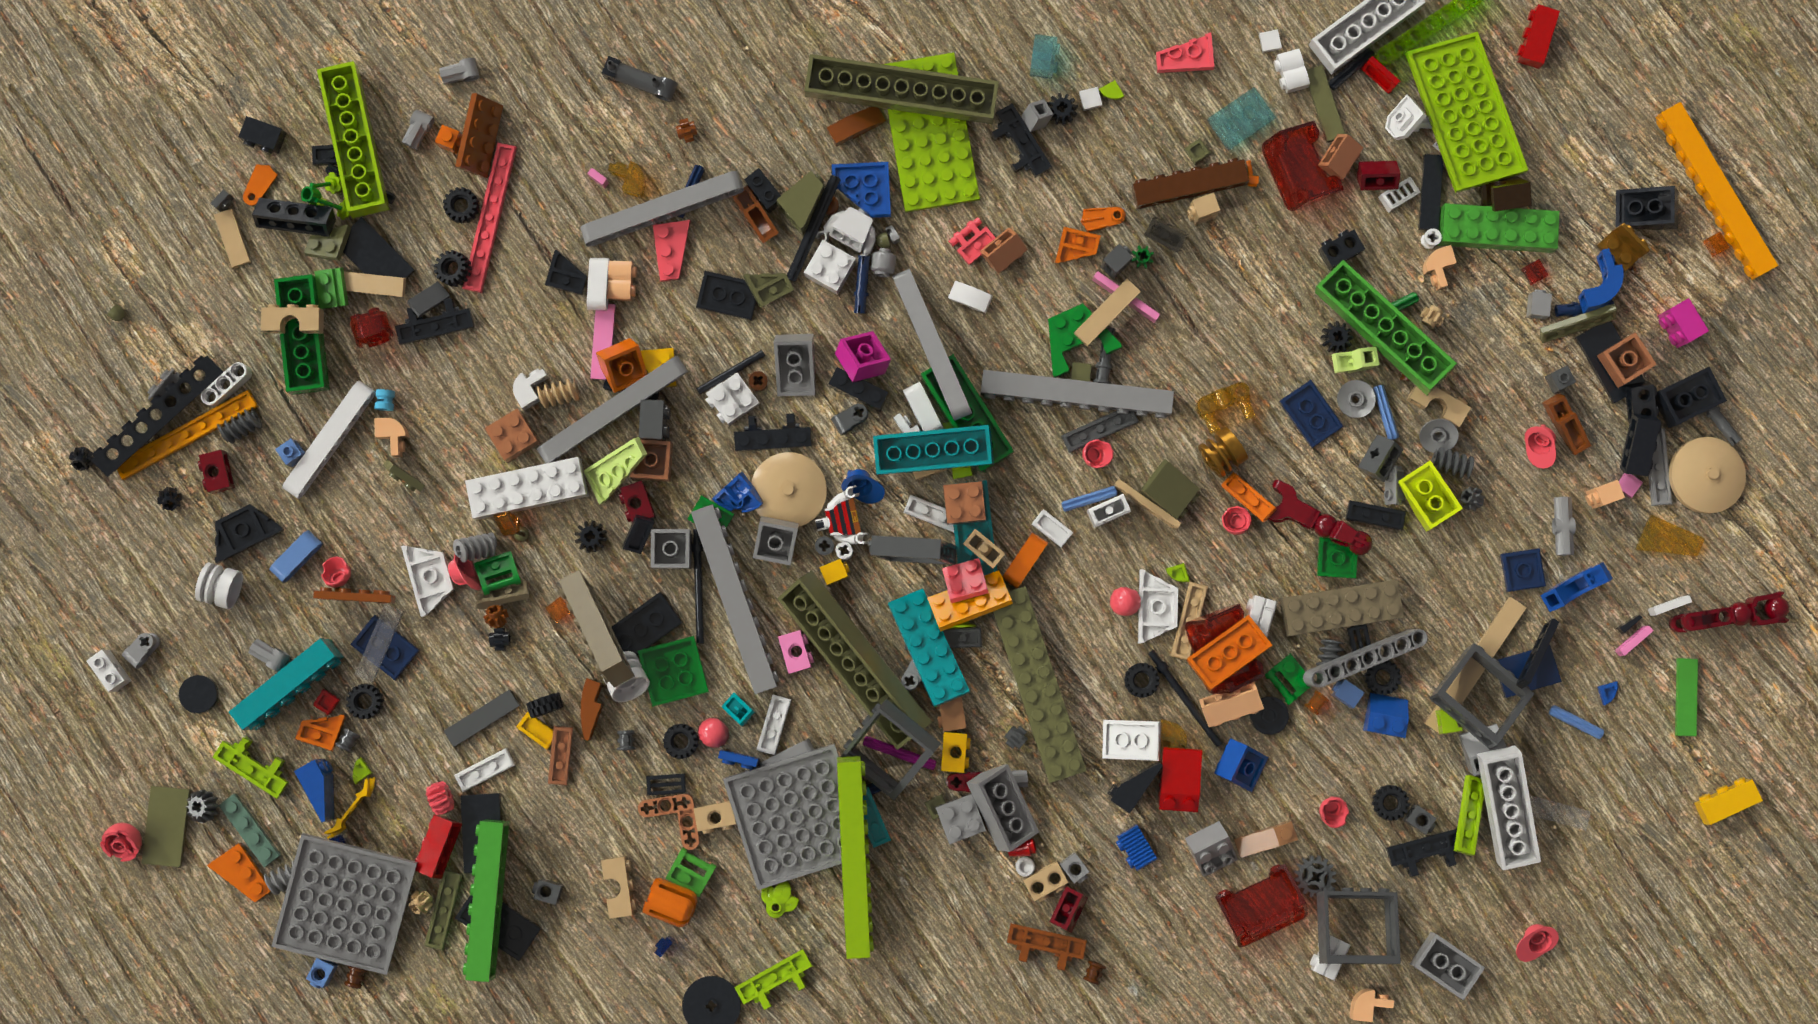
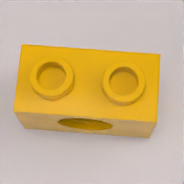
[941,732,971,773]

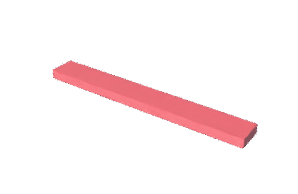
[463,143,517,293]

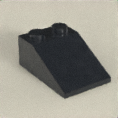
[1616,186,1679,230]
[1655,367,1727,429]
[1107,762,1163,814]

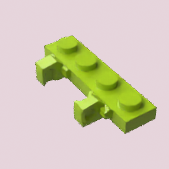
[212,736,289,799]
[734,949,812,1010]

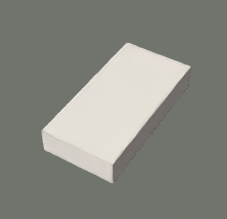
[1031,509,1073,548]
[1648,595,1692,616]

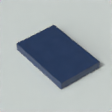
[1279,380,1344,449]
[350,615,420,681]
[1498,645,1562,698]

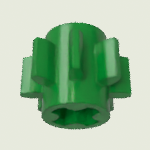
[1131,246,1154,269]

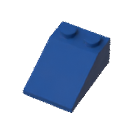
[294,759,335,822]

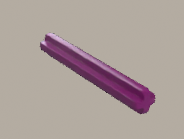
[863,736,937,770]

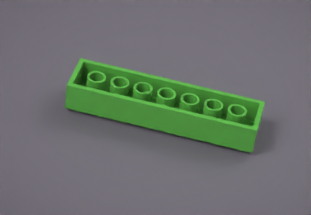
[1315,260,1457,395]
[463,819,510,982]

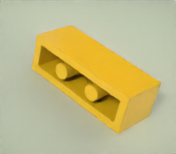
[1694,777,1763,825]

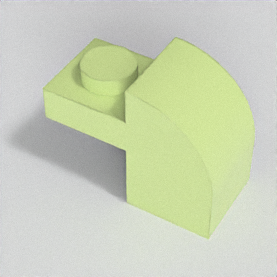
[1332,347,1379,373]

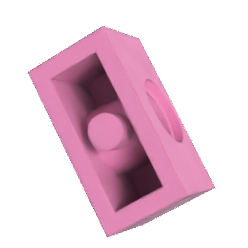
[778,630,814,674]

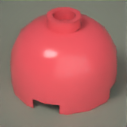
[100,822,142,862]

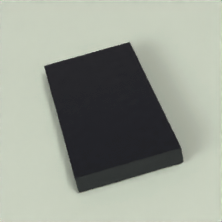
[343,217,415,297]
[1575,321,1646,404]
[612,592,683,656]
[461,793,502,873]
[455,895,541,961]

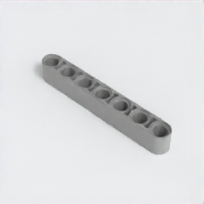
[1303,629,1428,688]

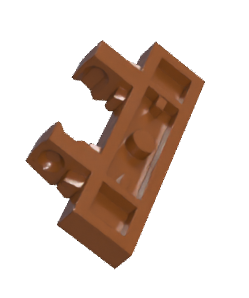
[313,587,395,604]
[1007,923,1087,971]

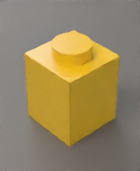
[819,558,850,586]

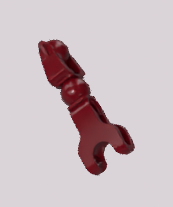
[1268,480,1373,555]
[1669,591,1790,633]

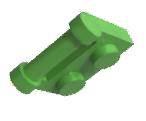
[665,847,717,897]

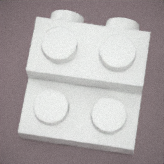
[705,373,760,426]

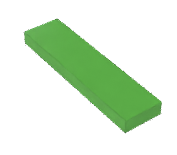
[1675,658,1698,736]

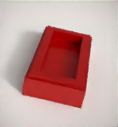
[1362,56,1400,94]

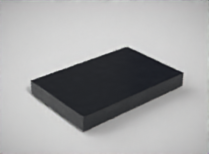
[696,271,756,321]

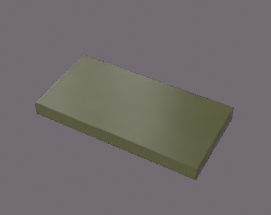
[141,786,191,867]

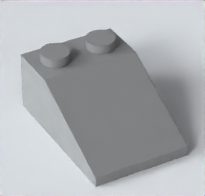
[774,334,816,396]

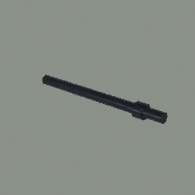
[692,529,704,644]
[1148,649,1222,748]

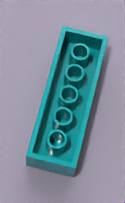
[873,425,994,475]
[229,638,344,731]

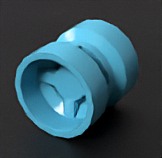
[374,389,395,411]

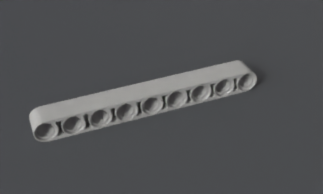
[580,171,744,247]
[892,268,972,421]
[536,355,688,463]

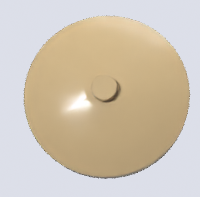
[1669,437,1746,514]
[751,452,827,528]

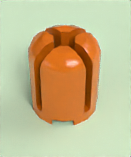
[642,878,698,928]

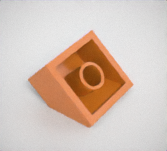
[596,338,647,393]

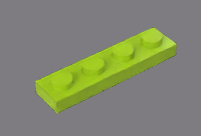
[1454,775,1484,856]

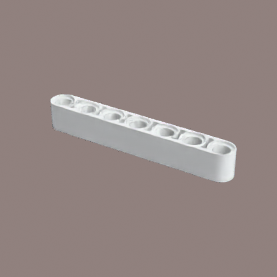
[282,381,376,499]

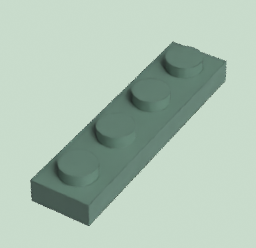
[219,793,281,867]

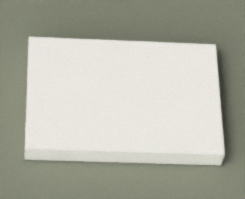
[1102,720,1161,761]

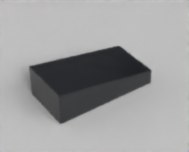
[1616,615,1642,634]

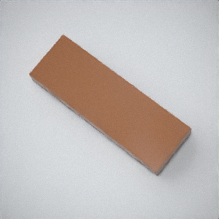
[548,726,573,785]

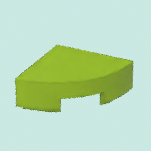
[1098,80,1124,100]
[1165,563,1190,582]
[353,757,373,784]

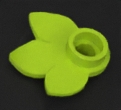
[761,881,799,918]

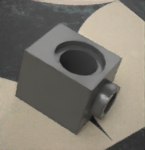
[1545,365,1576,394]
[1403,804,1437,834]
[532,879,564,905]

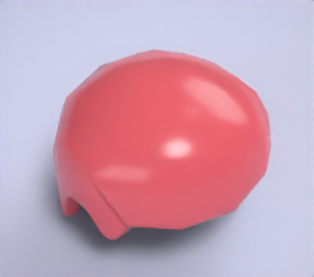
[1082,439,1114,468]
[1222,506,1252,535]
[321,556,351,588]
[1110,587,1141,616]
[698,718,729,748]
[1319,796,1349,828]

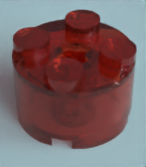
[350,307,394,348]

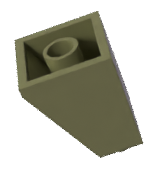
[776,171,825,236]
[1139,459,1200,519]

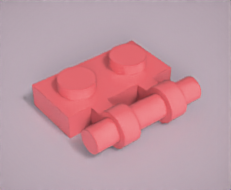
[948,217,996,265]

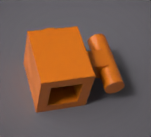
[435,125,462,154]

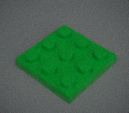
[638,636,709,707]

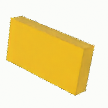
[516,712,553,750]

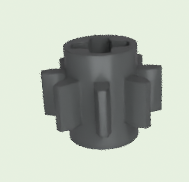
[1460,486,1485,511]
[1004,726,1028,749]

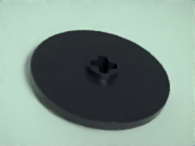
[682,976,741,1024]

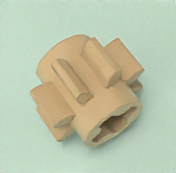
[1420,305,1445,329]
[408,890,433,915]

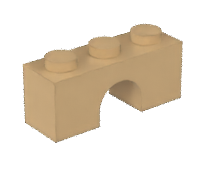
[261,304,324,334]
[1406,385,1471,428]
[601,856,637,919]

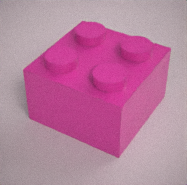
[1658,298,1709,348]
[835,331,891,382]

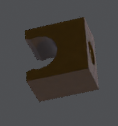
[1480,176,1532,212]

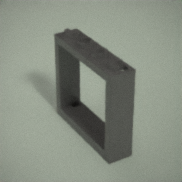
[868,535,957,565]
[1429,643,1535,749]
[840,699,941,801]
[1316,887,1401,965]

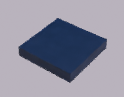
[1500,548,1546,592]

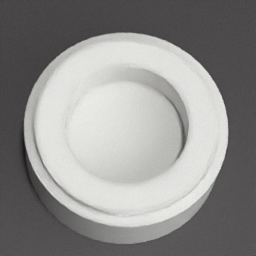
[1015,857,1035,877]

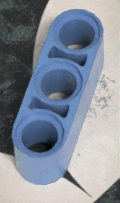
[269,530,323,583]

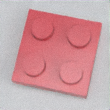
[942,558,988,603]

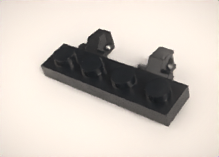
[991,103,1052,178]
[395,298,475,345]
[734,413,812,452]
[1386,828,1458,877]

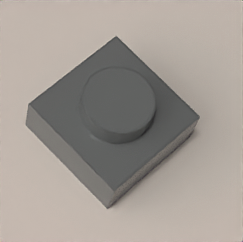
[210,190,234,212]

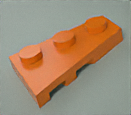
[206,843,271,902]

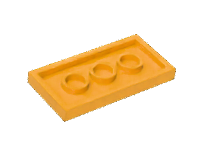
[927,570,1013,632]

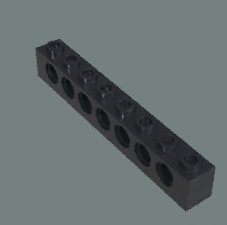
[91,355,224,477]

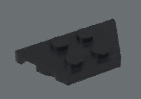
[215,504,284,564]

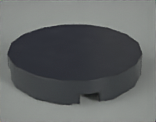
[179,675,218,713]
[1250,696,1289,735]

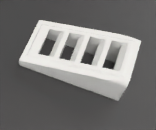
[1378,177,1421,213]

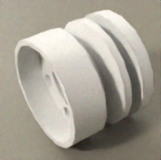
[195,562,243,610]
[601,651,650,702]

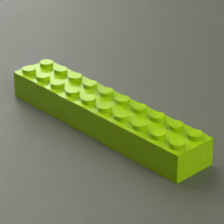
[837,756,874,959]

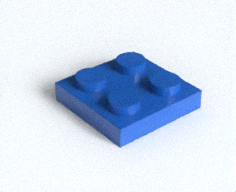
[718,750,760,770]

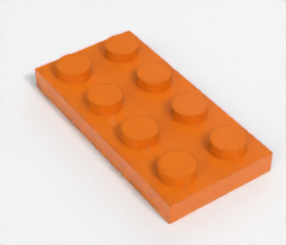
[1186,615,1273,691]

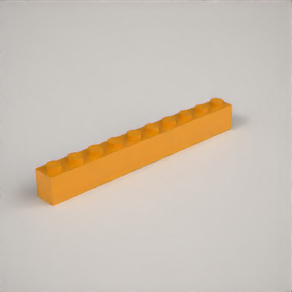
[1655,102,1778,280]

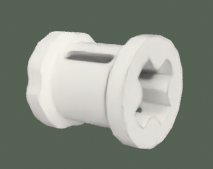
[1421,229,1442,249]
[835,542,853,560]

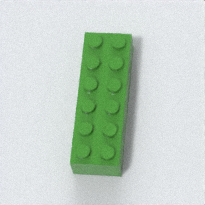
[1438,203,1560,253]

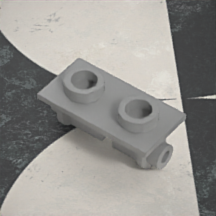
[147,368,181,400]
[1384,465,1404,505]

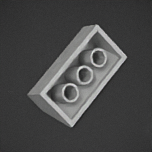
[966,764,1039,852]

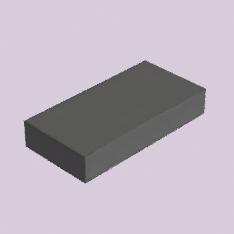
[407,281,450,317]

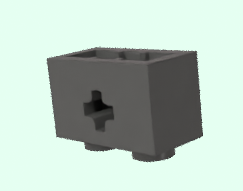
[1100,244,1133,280]
[1358,434,1404,482]

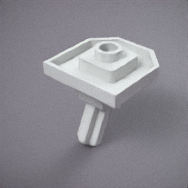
[1385,95,1432,140]

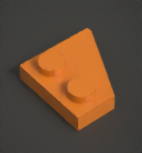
[1055,227,1101,263]
[295,715,346,752]

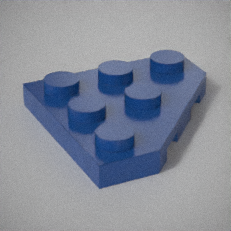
[832,162,891,218]

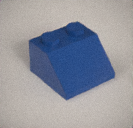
[1363,693,1409,738]
[1214,738,1268,792]

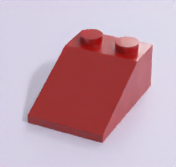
[1158,747,1202,812]

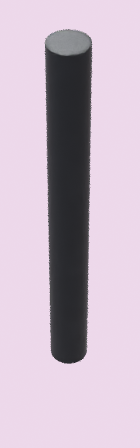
[696,350,765,394]

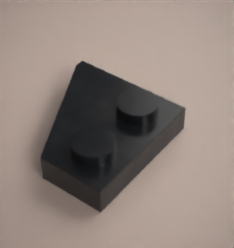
[545,250,588,296]

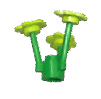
[301,172,350,220]

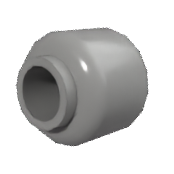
[871,248,896,277]

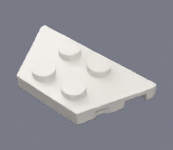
[401,546,455,617]
[1138,569,1178,644]

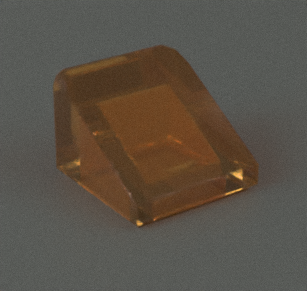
[1703,232,1730,257]
[493,511,521,536]
[546,596,570,623]

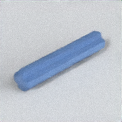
[1373,385,1399,440]
[1061,486,1117,512]
[1549,705,1604,739]

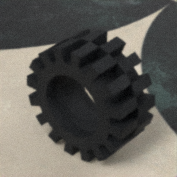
[443,187,480,224]
[434,250,472,287]
[1364,660,1402,695]
[1124,663,1160,698]
[346,684,384,719]
[526,692,564,719]
[663,724,699,759]
[1372,785,1410,821]

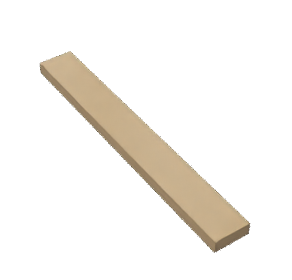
[1424,597,1526,735]

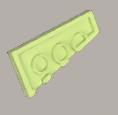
[583,437,647,505]

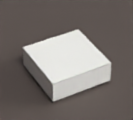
[1259,29,1282,53]
[1079,87,1102,111]

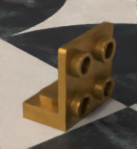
[1597,223,1650,272]

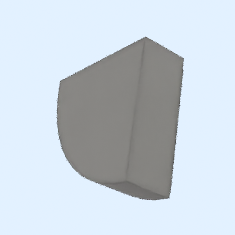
[885,225,900,245]

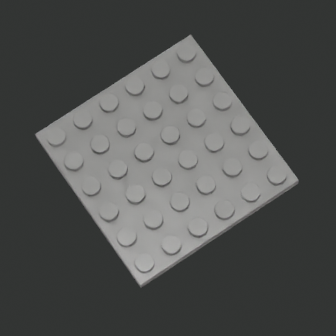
[723,743,869,890]
[271,833,417,975]

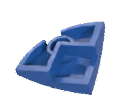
[712,472,763,513]

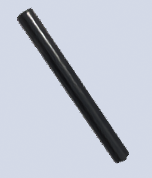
[787,175,841,282]

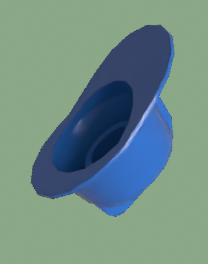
[841,469,885,504]

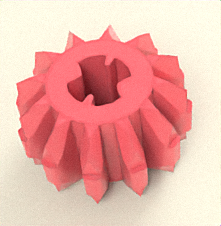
[426,781,455,815]

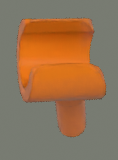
[1246,160,1259,187]

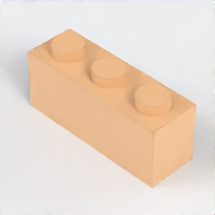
[1199,681,1264,727]

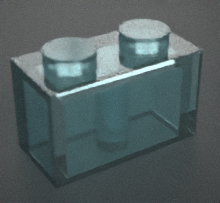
[1029,34,1060,79]

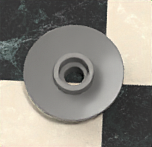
[1337,380,1376,418]
[1419,419,1459,453]

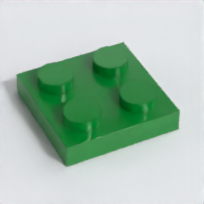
[1316,537,1358,579]

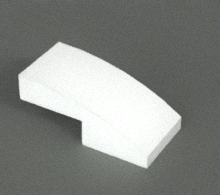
[948,281,993,313]

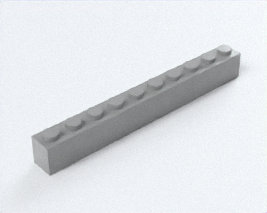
[980,370,1174,419]
[691,504,779,694]

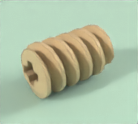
[537,377,579,409]

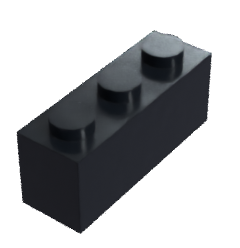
[828,367,889,412]
[1620,413,1662,476]

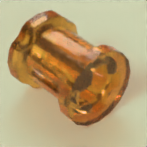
[1304,690,1329,716]

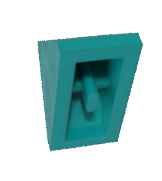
[721,693,756,727]

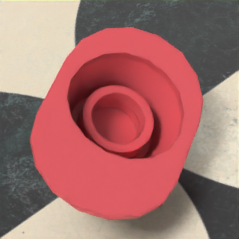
[1525,424,1556,469]
[448,553,482,590]
[1516,924,1559,962]

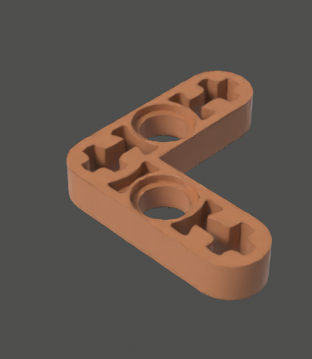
[638,794,700,850]

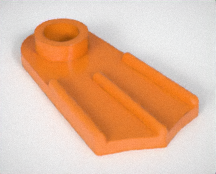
[243,164,278,206]
[1081,207,1126,232]

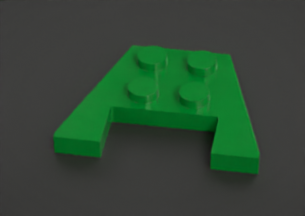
[1048,303,1123,378]

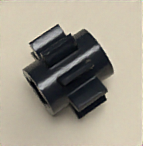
[68,447,93,471]
[157,487,182,511]
[489,628,511,651]

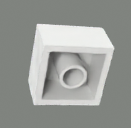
[804,240,856,295]

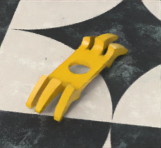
[324,777,375,839]

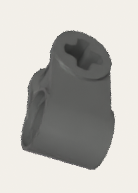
[831,404,869,436]

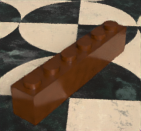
[1131,158,1249,210]

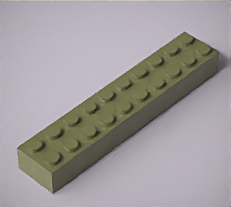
[804,54,999,124]
[777,570,932,750]
[993,586,1086,783]

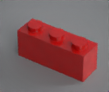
[1517,4,1560,69]
[415,815,462,879]

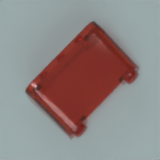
[1262,121,1344,211]
[1185,604,1265,694]
[1215,864,1308,948]

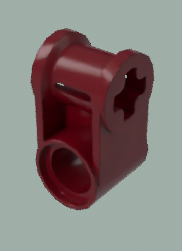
[946,772,982,792]

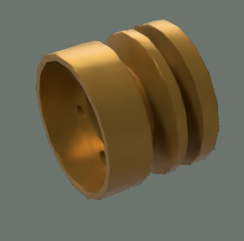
[1198,427,1249,478]

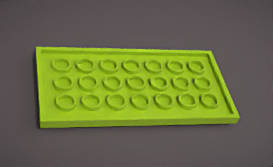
[1405,32,1528,193]
[883,52,980,213]

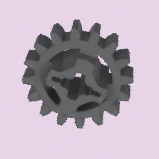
[1293,855,1336,897]

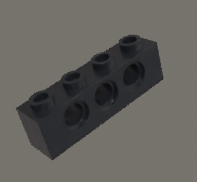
[252,198,336,237]

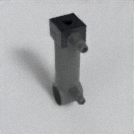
[602,56,678,102]

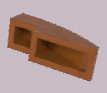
[827,107,886,147]
[732,185,779,243]
[1542,393,1591,455]
[580,678,604,741]

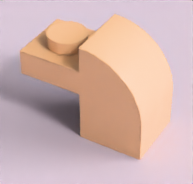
[1423,245,1457,291]
[374,418,410,458]
[1350,988,1394,1022]

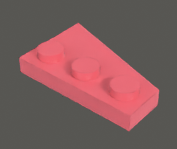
[1156,32,1214,73]
[653,220,691,282]

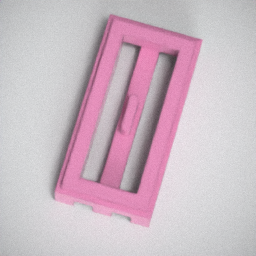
[1615,625,1654,656]

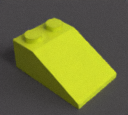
[1398,460,1463,532]

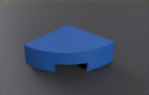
[1597,681,1618,705]

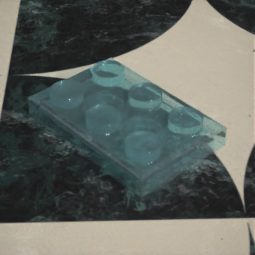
[1207,87,1276,151]

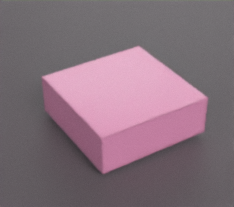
[587,168,609,188]
[1619,473,1643,498]

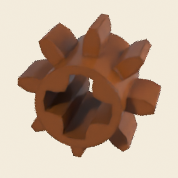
[675,118,698,143]
[483,605,509,628]

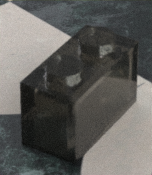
[1144,217,1189,253]

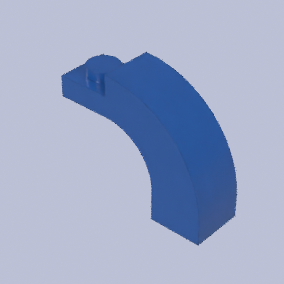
[1578,248,1624,314]
[1540,562,1613,612]

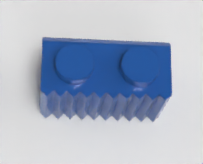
[1116,824,1157,871]

